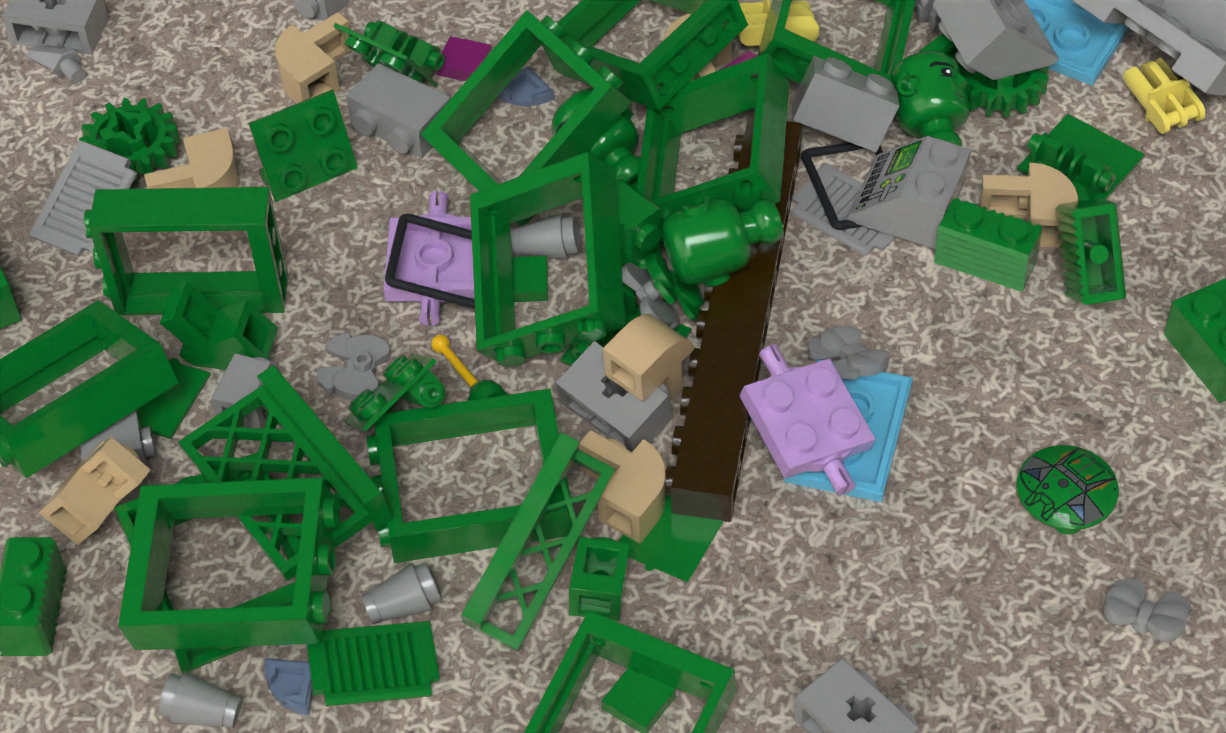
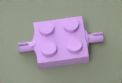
[383,191,474,326]
[739,344,876,496]

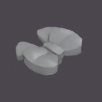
[621,263,680,330]
[807,325,890,380]
[317,332,391,401]
[1103,578,1192,642]

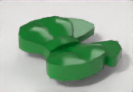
[645,251,705,322]

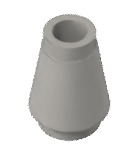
[510,213,581,259]
[361,562,442,624]
[159,671,242,728]

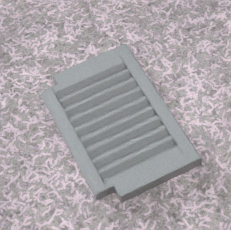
[29,140,137,257]
[791,163,896,256]

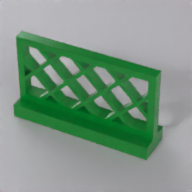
[178,365,393,581]

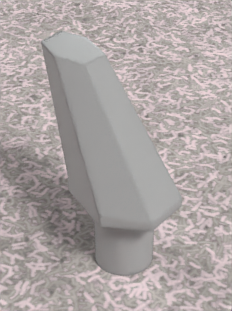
[25,46,86,84]

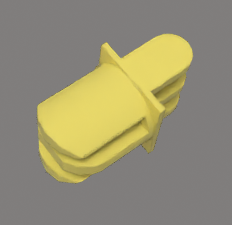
[739,0,820,46]
[1123,57,1205,134]

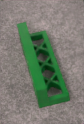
[461,432,615,651]

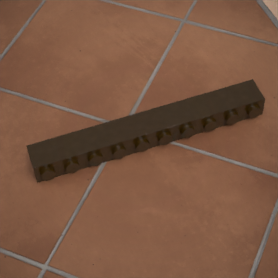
[665,117,802,522]

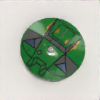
[1016,445,1119,535]

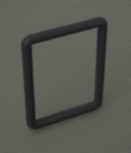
[801,143,883,230]
[385,213,475,309]

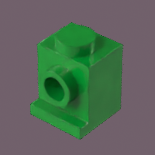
[569,537,630,621]

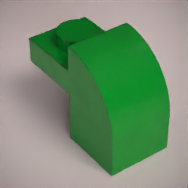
[160,281,278,370]

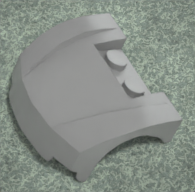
[1072,0,1226,96]

